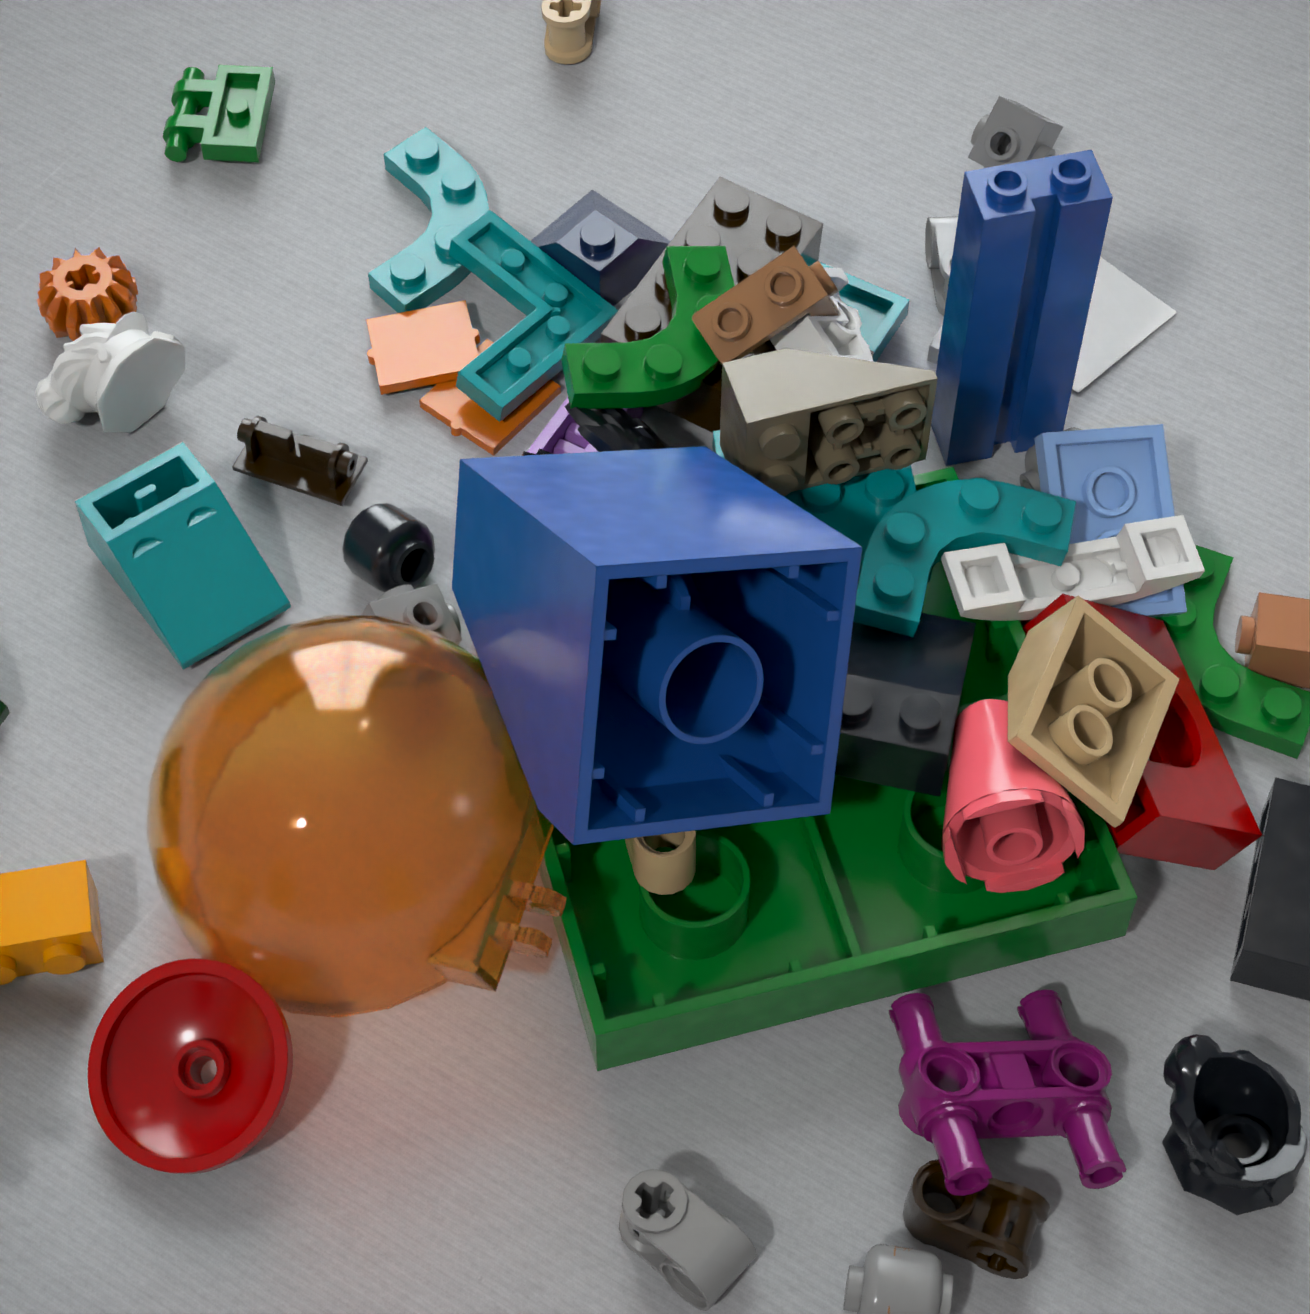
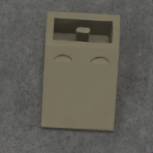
[720,348,938,497]

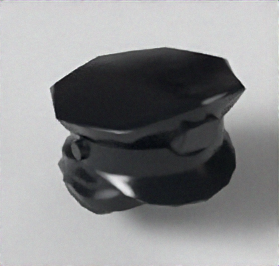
[1162,1034,1307,1215]

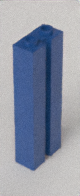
[931,149,1113,466]

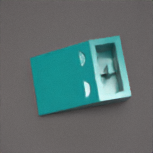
[75,442,291,670]

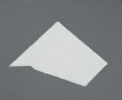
[1072,257,1177,393]

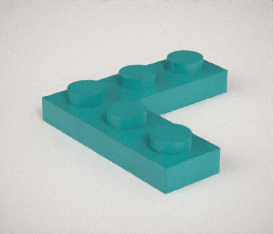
[449,209,618,422]

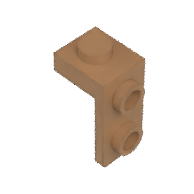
[692,246,839,364]

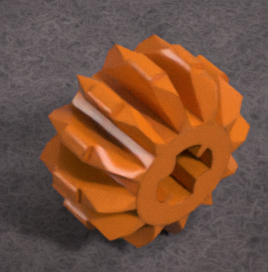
[37,247,139,341]

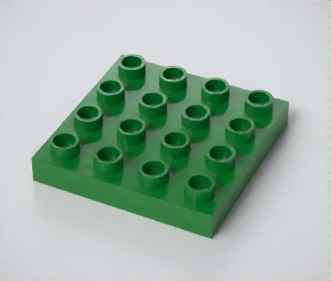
[475,467,1138,1071]

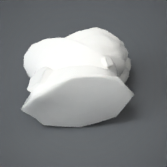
[35,312,185,432]

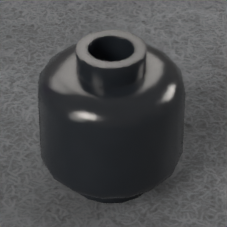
[342,503,435,592]

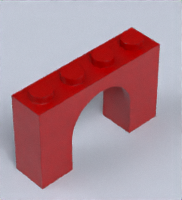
[1022,594,1262,870]

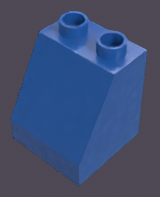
[452,446,862,845]

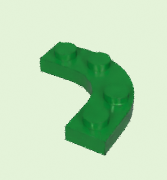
[561,246,735,409]
[1154,545,1310,759]

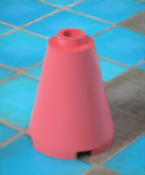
[942,699,1085,893]

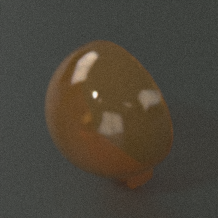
[147,615,567,1018]

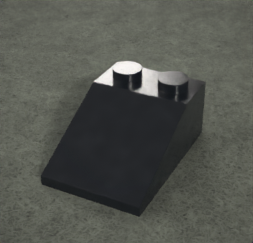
[835,613,976,797]

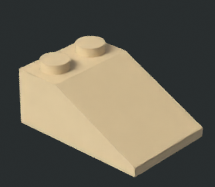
[1008,595,1179,828]

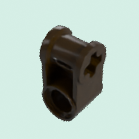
[903,1159,1050,1279]

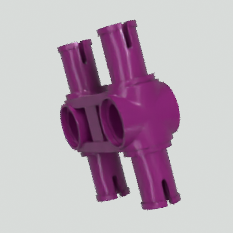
[889,989,1126,1196]

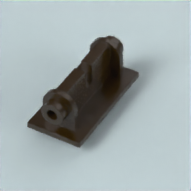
[232,416,368,506]

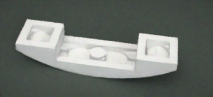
[941,515,1205,621]

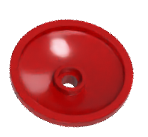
[88,958,293,1174]

